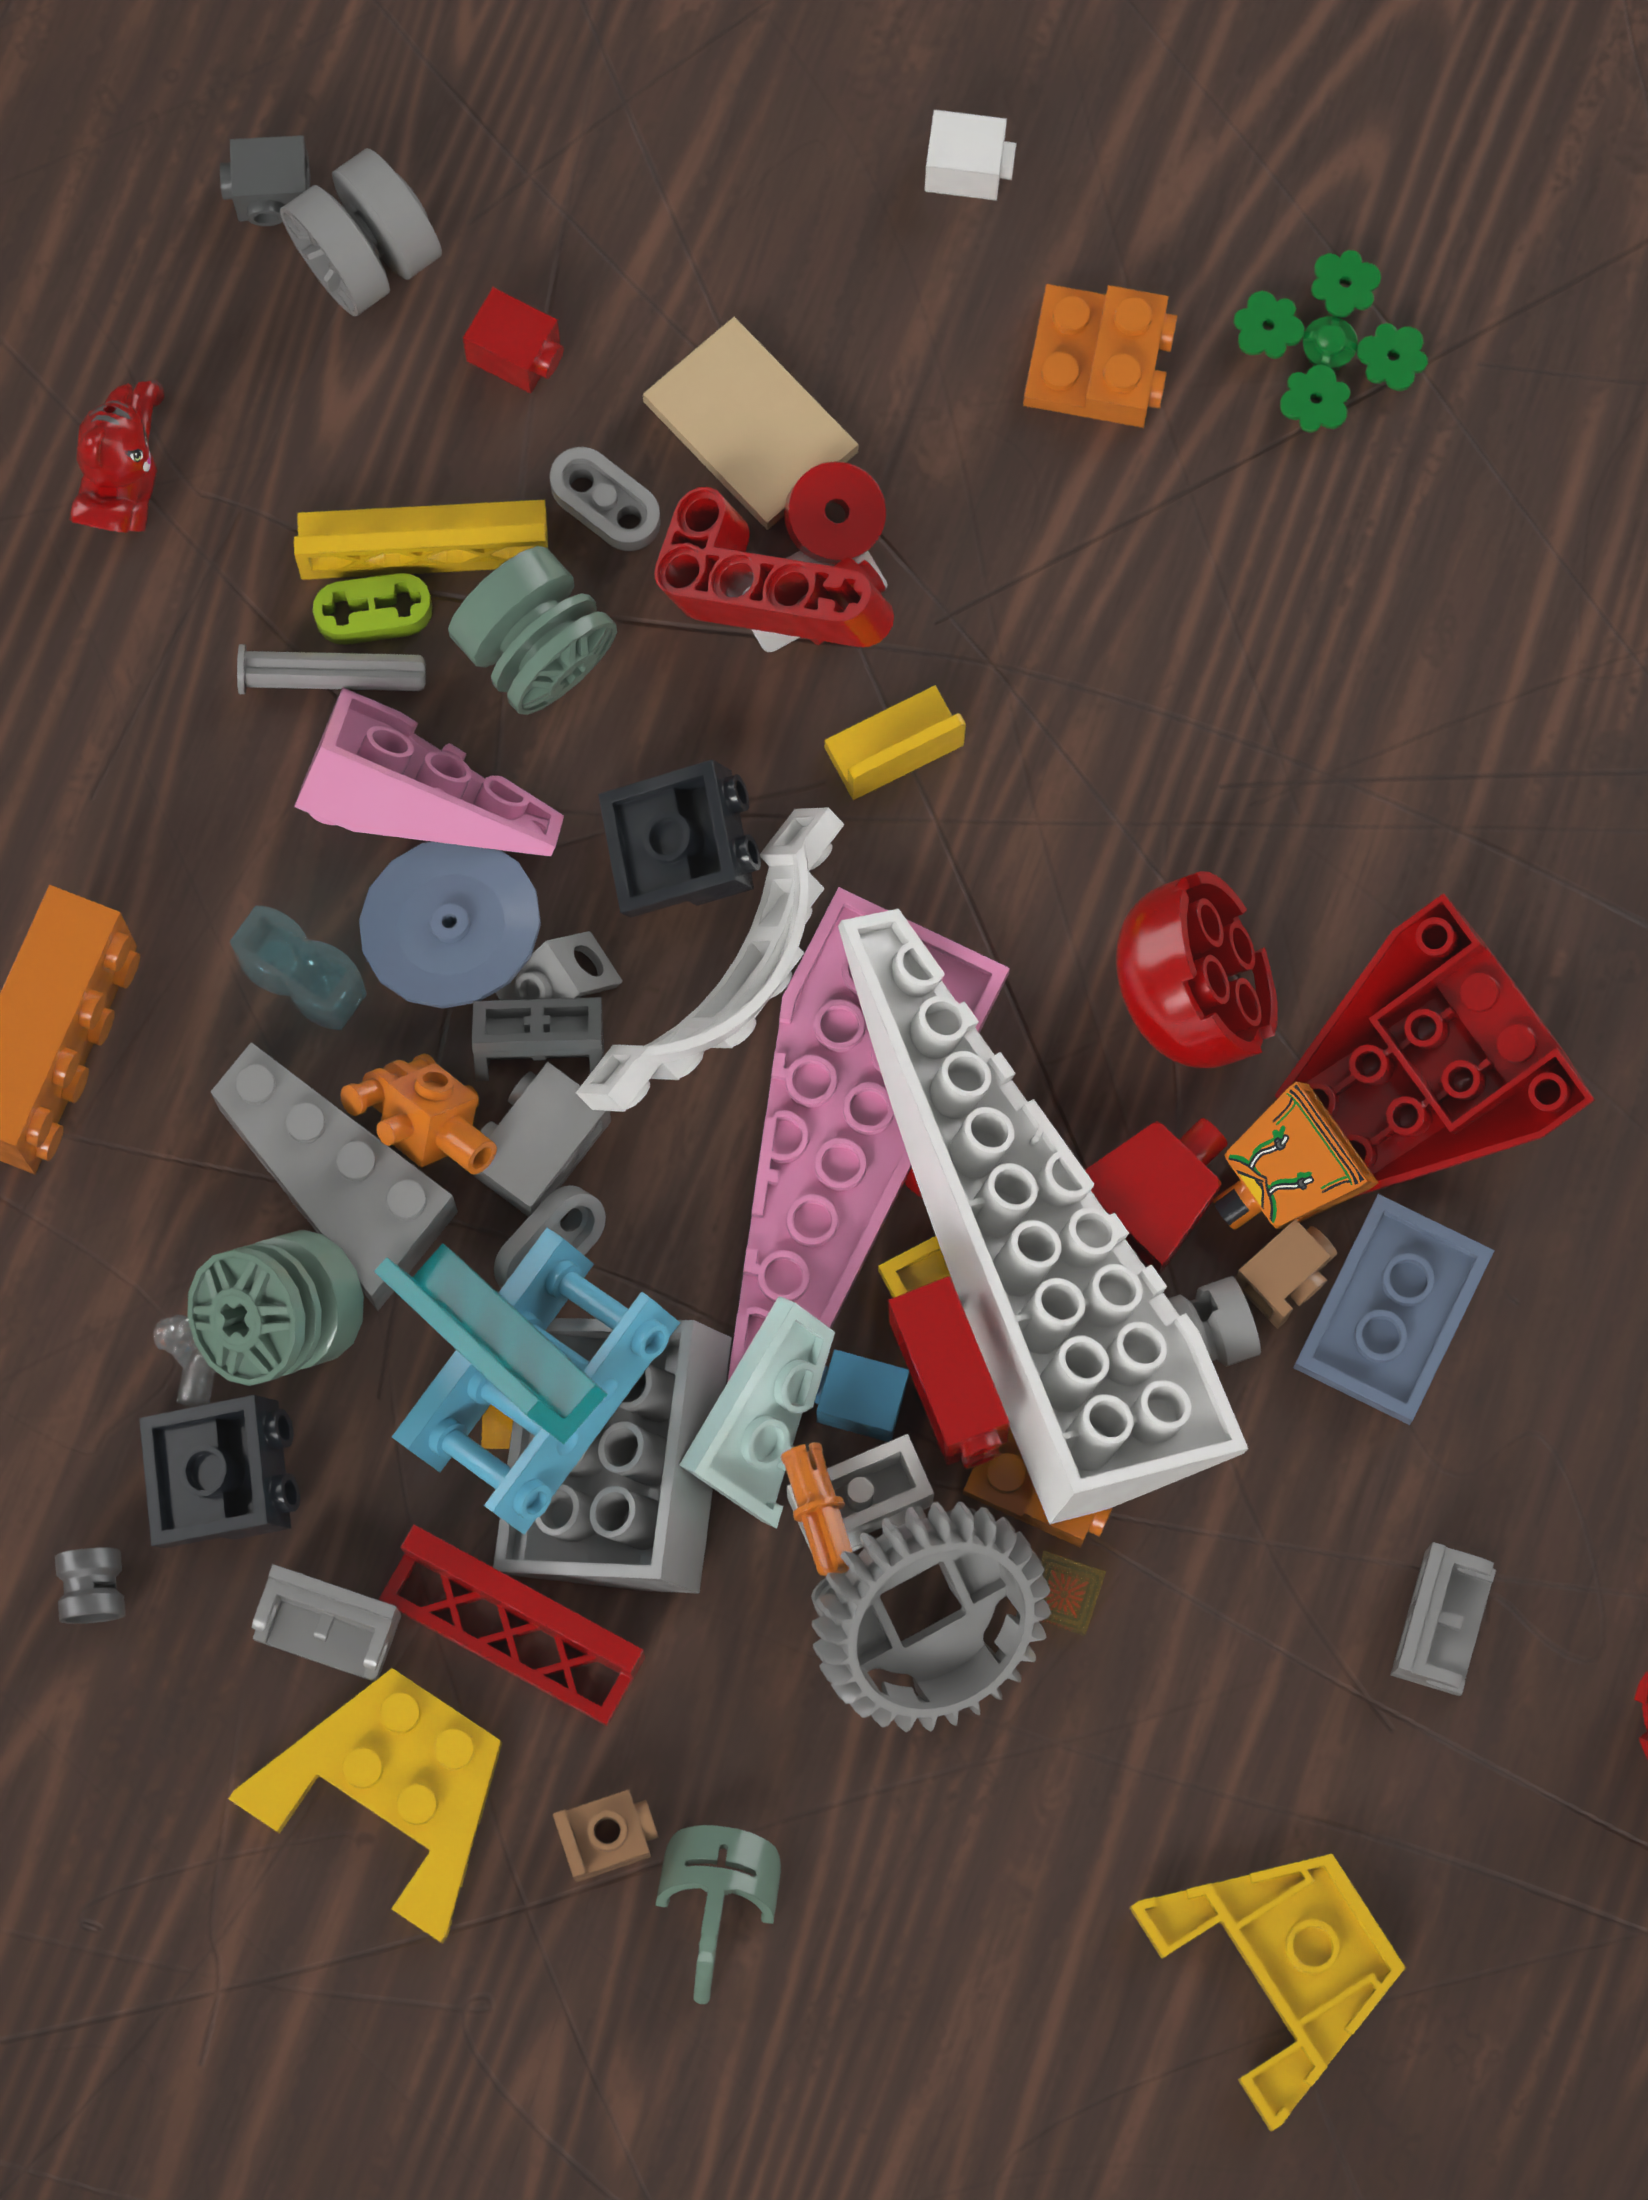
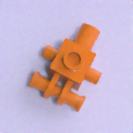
[340,1053,497,1174]

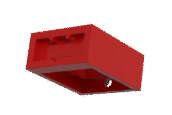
[888,1276,1010,1469]

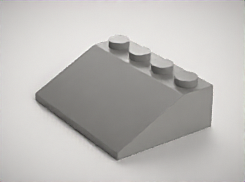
[493,1318,732,1593]

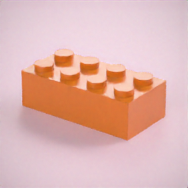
[0,884,140,1174]

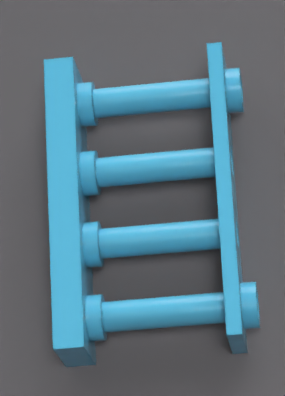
[392,1227,680,1535]

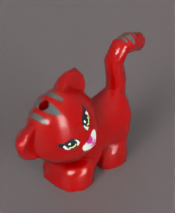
[69,379,165,533]

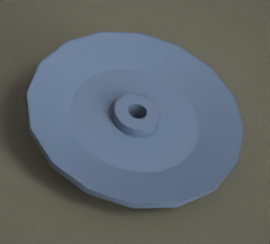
[359,841,541,1008]

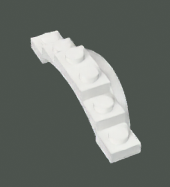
[576,807,844,1112]

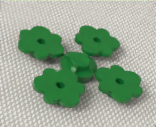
[1234,250,1428,433]

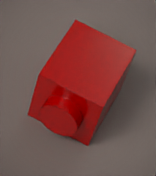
[463,287,564,394]

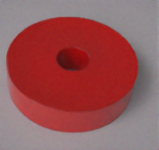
[784,462,886,564]

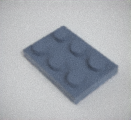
[1293,1194,1495,1425]

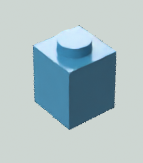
[814,1349,909,1442]

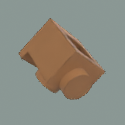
[1235,1219,1337,1329]
[553,1789,659,1883]

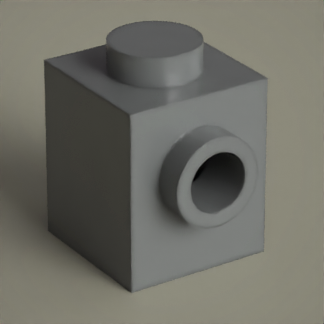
[220,135,310,226]

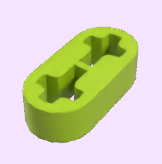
[313,573,433,644]

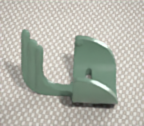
[656,1825,781,2004]

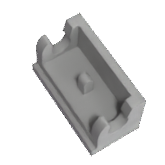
[1391,1542,1496,1696]
[252,1564,402,1682]

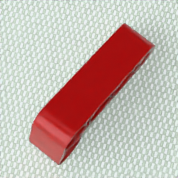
[654,487,894,647]

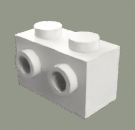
[787,1434,934,1556]

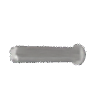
[237,644,426,694]

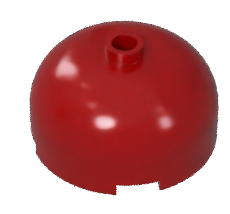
[1116,871,1278,1068]

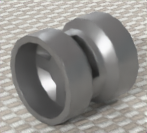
[55,1548,125,1624]

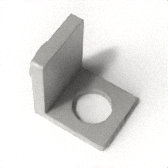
[495,931,623,1000]

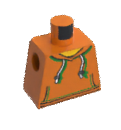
[1213,1082,1378,1230]

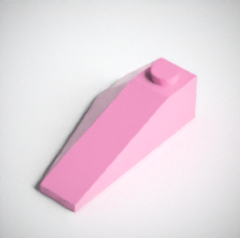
[294,687,564,856]

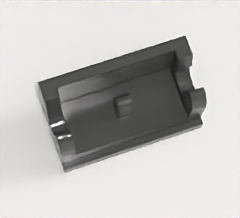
[472,997,604,1081]

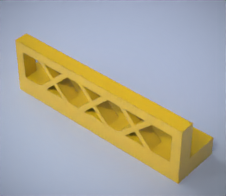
[294,500,548,580]

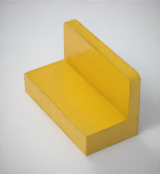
[824,685,966,800]

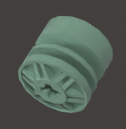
[448,546,617,715]
[187,1230,364,1386]

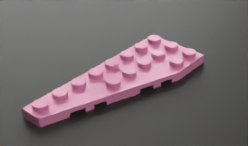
[727,887,1010,1383]

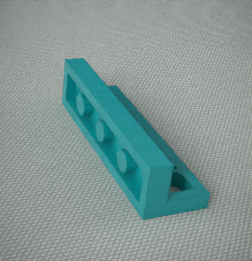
[374,1243,608,1444]

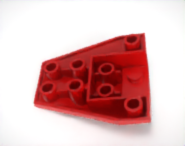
[1275,893,1595,1199]

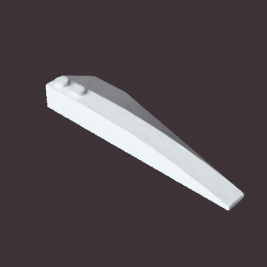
[838,909,1248,1525]

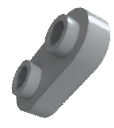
[550,447,660,551]
[494,1186,606,1288]

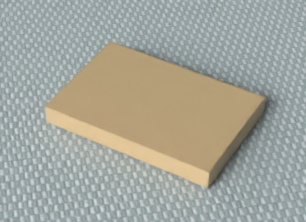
[643,317,858,530]

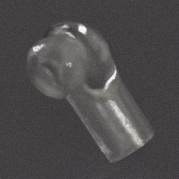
[153,1315,215,1407]

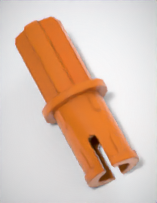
[780,1442,853,1576]

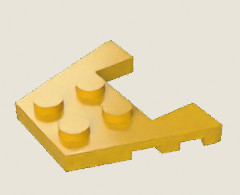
[228,1668,502,1944]
[1130,1854,1406,2131]

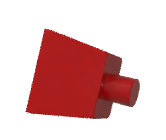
[1085,1118,1228,1275]

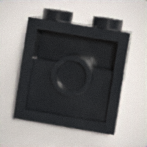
[598,759,761,918]
[139,1395,300,1548]

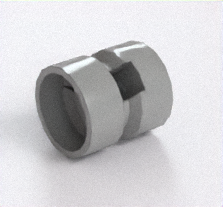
[1168,1276,1261,1367]

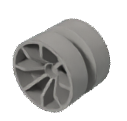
[280,148,442,316]

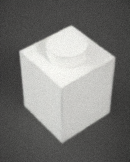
[925,110,1016,200]

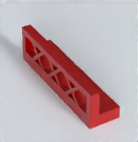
[379,1525,645,1727]

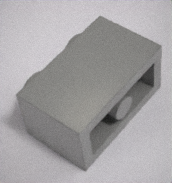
[473,1062,611,1217]

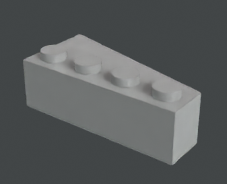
[211,1042,458,1311]

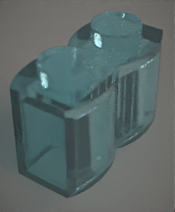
[229,906,367,1030]

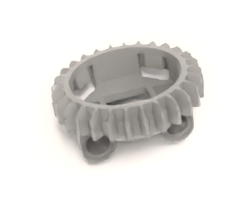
[811,1502,1051,1732]

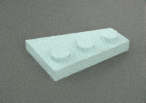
[679,1296,835,1529]

